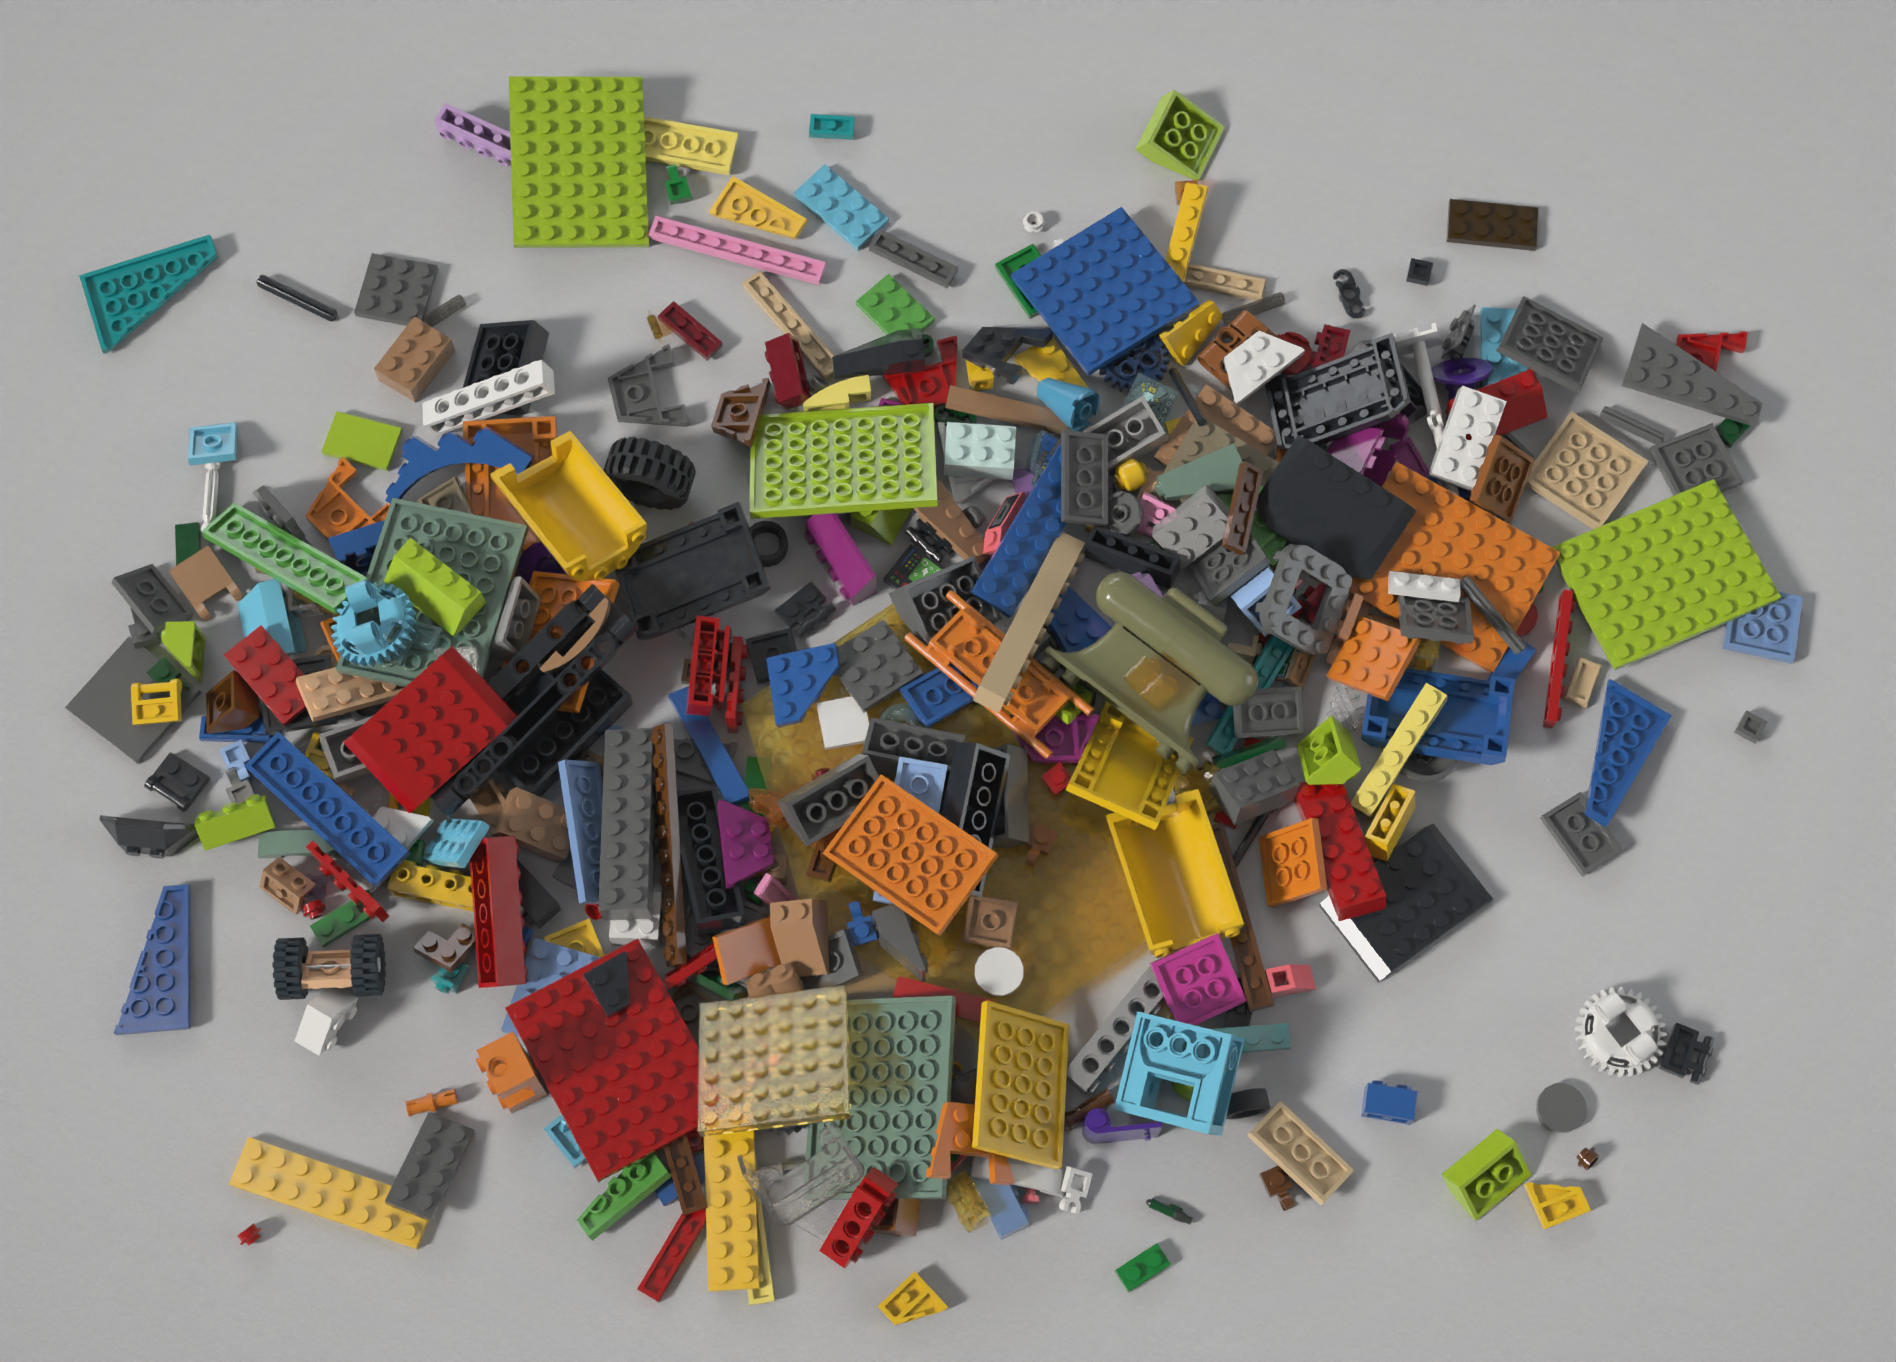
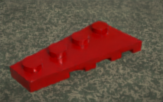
[725,636,748,733]
[306,840,390,923]

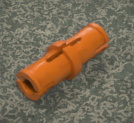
[405,1088,458,1117]

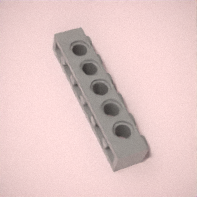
[1066,960,1164,1095]

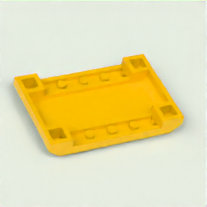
[1066,701,1194,830]

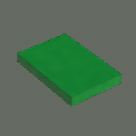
[995,244,1041,319]

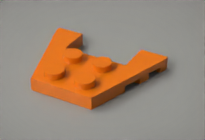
[305,457,390,541]
[926,1102,1014,1186]

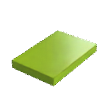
[321,411,403,471]

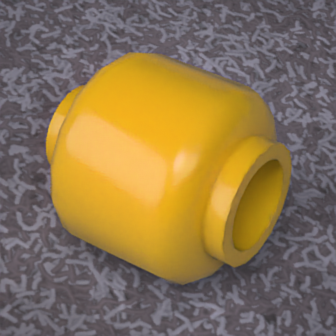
[1113,459,1149,493]

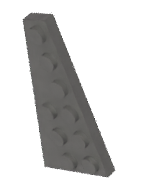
[1622,323,1763,427]

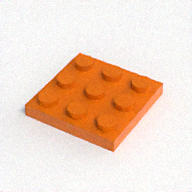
[1326,616,1421,701]
[1259,818,1327,907]

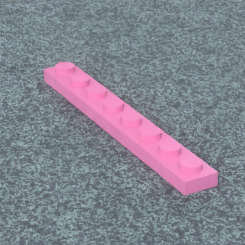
[649,216,826,285]

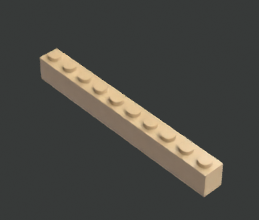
[973,532,1085,713]

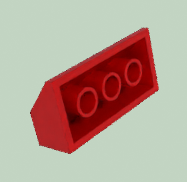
[1445,369,1548,441]

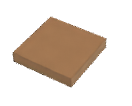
[962,896,1018,950]

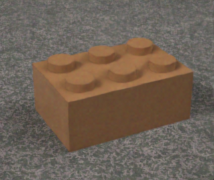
[374,317,455,403]
[492,787,570,863]

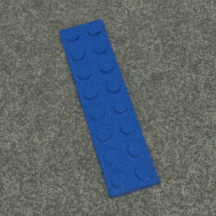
[971,444,1067,618]
[245,732,411,888]

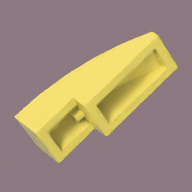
[803,375,871,412]

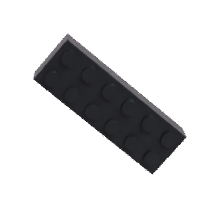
[499,669,633,797]
[941,742,1011,898]
[677,785,745,936]

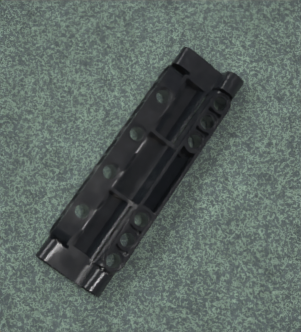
[430,583,639,818]

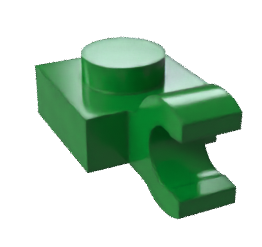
[665,164,692,205]

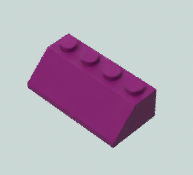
[804,513,877,606]

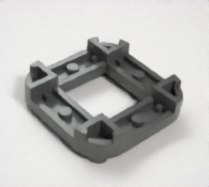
[1255,544,1352,655]

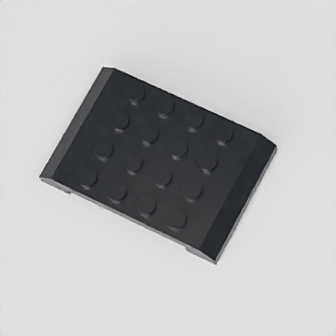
[615,502,771,641]
[1319,823,1493,983]

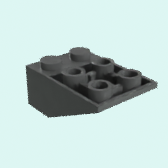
[872,904,929,982]

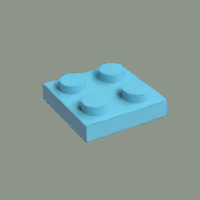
[188,422,238,465]

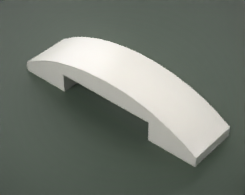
[970,1156,1065,1197]

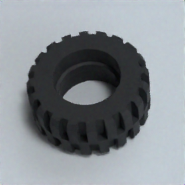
[603,437,696,510]

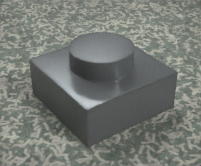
[1734,710,1768,744]

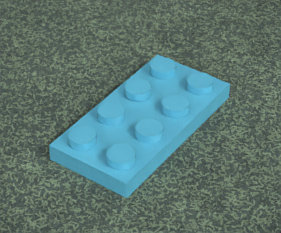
[794,164,889,251]
[1480,307,1527,388]
[423,818,490,868]

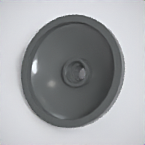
[1400,753,1459,782]

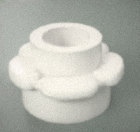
[1023,211,1045,233]

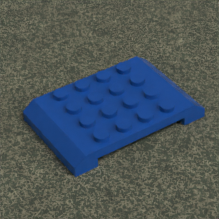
[1361,668,1515,765]

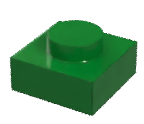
[744,880,766,906]

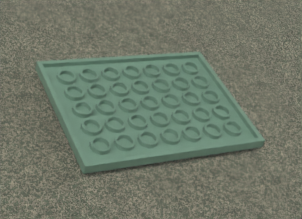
[336,498,529,687]
[803,996,956,1200]

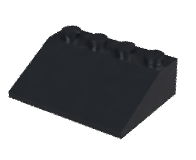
[463,320,549,415]

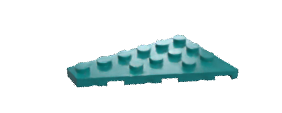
[79,234,218,354]

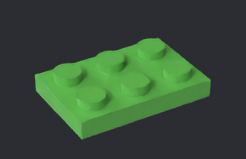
[856,274,935,335]

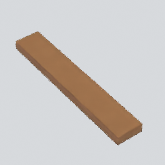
[945,385,1073,435]

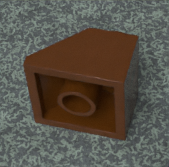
[206,670,260,733]

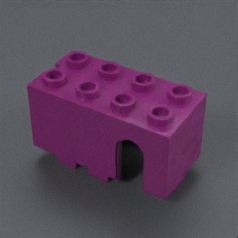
[1328,413,1410,487]

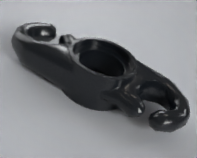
[1333,269,1366,319]

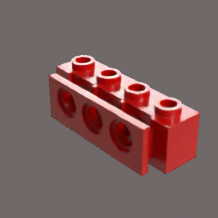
[686,616,730,716]
[819,1167,899,1269]

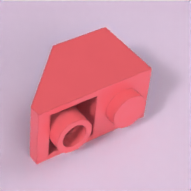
[1265,964,1316,999]

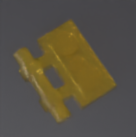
[946,1171,990,1233]

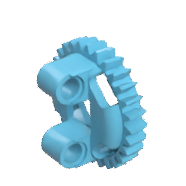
[331,579,417,667]

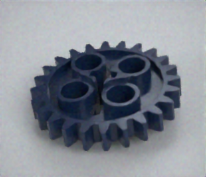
[1099,334,1170,394]

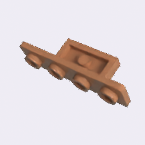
[1325,593,1370,666]

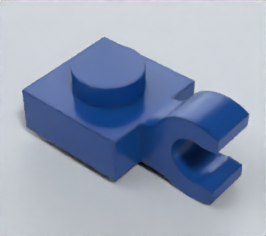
[847,901,878,947]

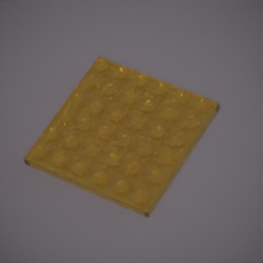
[698,985,851,1137]

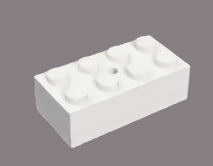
[1428,386,1507,491]

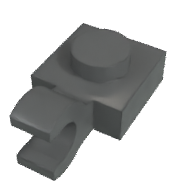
[128,608,159,649]
[225,768,255,804]

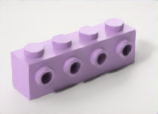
[434,103,511,167]

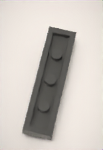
[869,229,958,289]

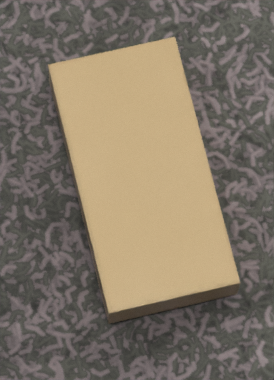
[1563,657,1602,709]

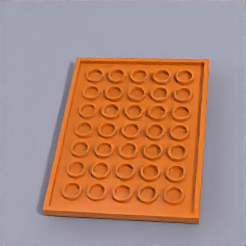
[1349,462,1560,674]

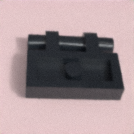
[905,518,954,563]
[775,581,837,639]
[1659,1022,1714,1085]

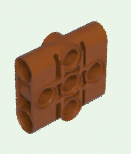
[1197,310,1280,391]

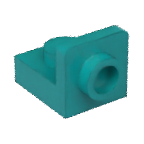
[431,963,470,994]

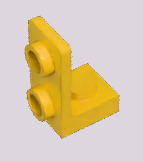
[965,360,994,391]

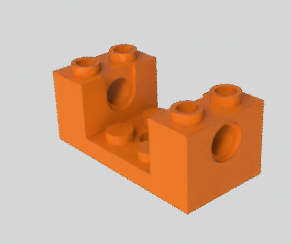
[475,1032,547,1113]

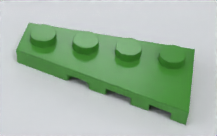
[577,1152,672,1241]

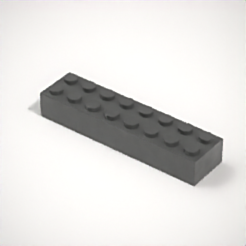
[598,728,656,921]

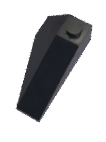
[832,328,925,379]

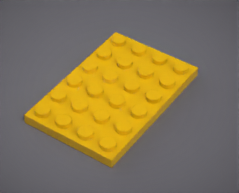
[972,1000,1069,1170]

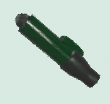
[1146,1199,1193,1225]

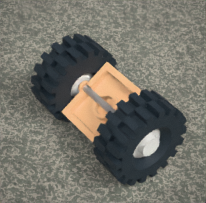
[272,934,386,1000]

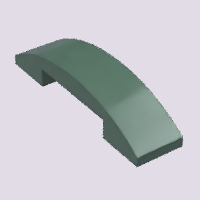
[258,830,343,858]

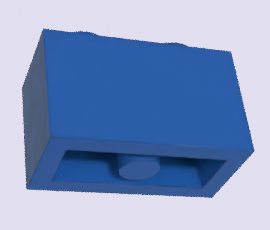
[1361,1080,1418,1125]

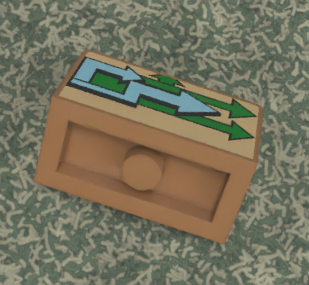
[1274,647,1316,690]

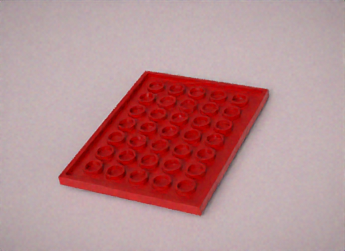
[505,938,732,1182]

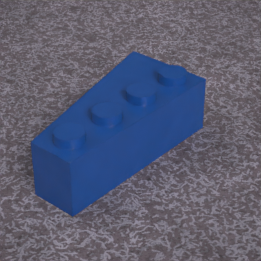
[328,520,385,574]

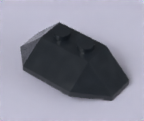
[99,815,199,859]

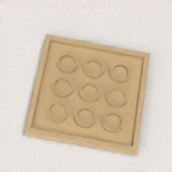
[1526,411,1648,529]

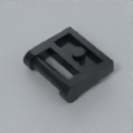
[144,752,210,812]

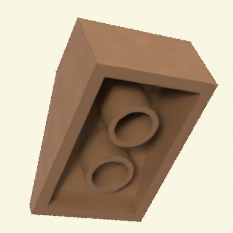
[770,899,830,977]

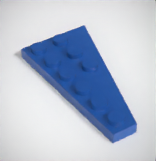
[1585,679,1672,827]

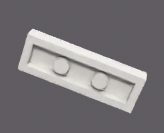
[1388,571,1460,602]

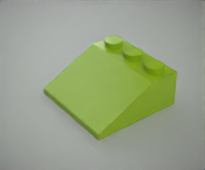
[1135,89,1225,181]

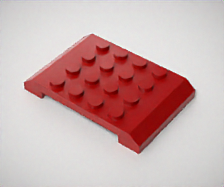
[343,645,518,814]

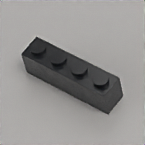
[1085,525,1180,589]
[494,836,562,929]

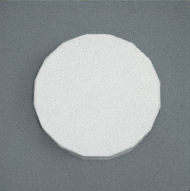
[975,947,1024,997]

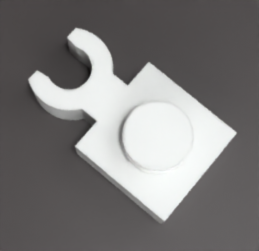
[1059,1166,1093,1214]

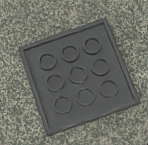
[1497,296,1603,394]
[65,636,202,764]

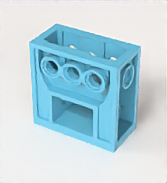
[1114,1011,1245,1136]

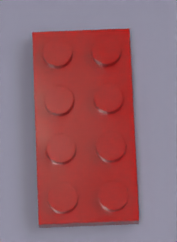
[224,625,307,727]

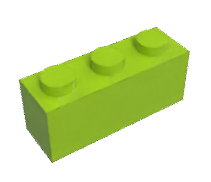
[195,794,276,851]

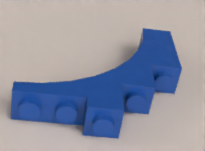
[385,427,536,504]

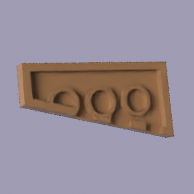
[909,480,991,565]

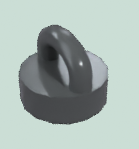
[962,506,986,529]

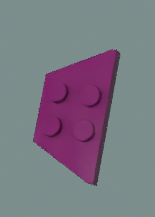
[1009,714,1099,763]
[717,800,774,888]

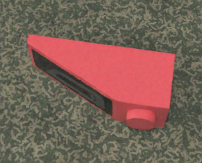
[983,492,1026,557]

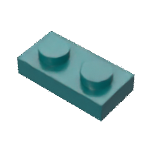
[809,114,855,140]

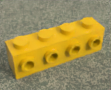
[387,860,473,912]

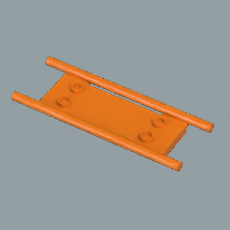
[904,590,1094,759]

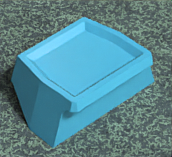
[237,579,307,656]

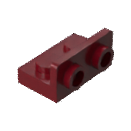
[1309,324,1351,368]

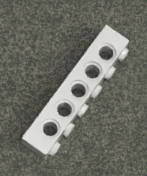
[422,360,555,436]

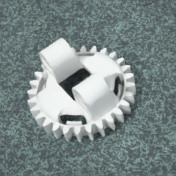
[1574,987,1667,1078]

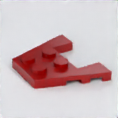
[1675,331,1748,372]
[881,335,958,409]

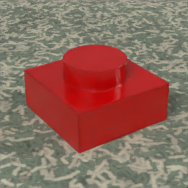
[1040,762,1071,797]

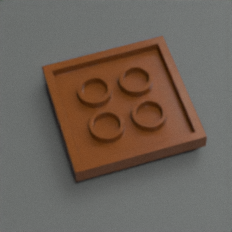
[1470,435,1535,524]

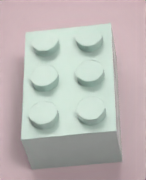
[944,422,1016,480]

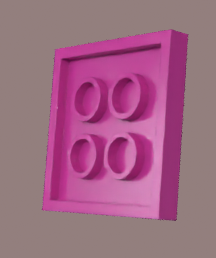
[1150,933,1247,1025]

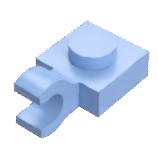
[219,740,253,783]

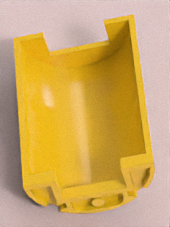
[490,431,647,581]
[1106,789,1244,958]

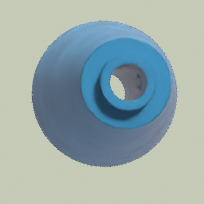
[1037,378,1100,432]

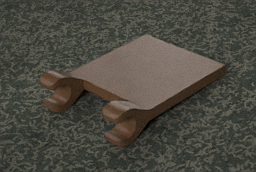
[169,546,243,622]

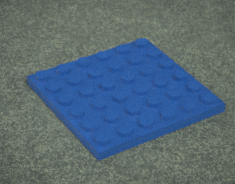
[1011,207,1200,376]

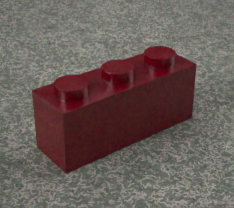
[765,333,811,410]

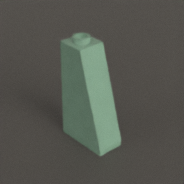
[1154,443,1242,502]

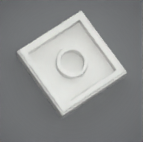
[816,696,869,750]

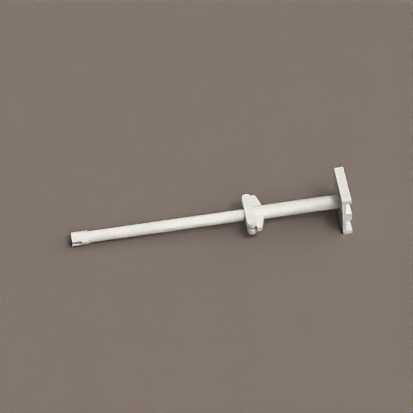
[1393,323,1460,496]

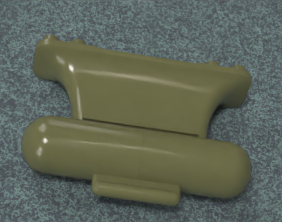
[1042,572,1258,775]

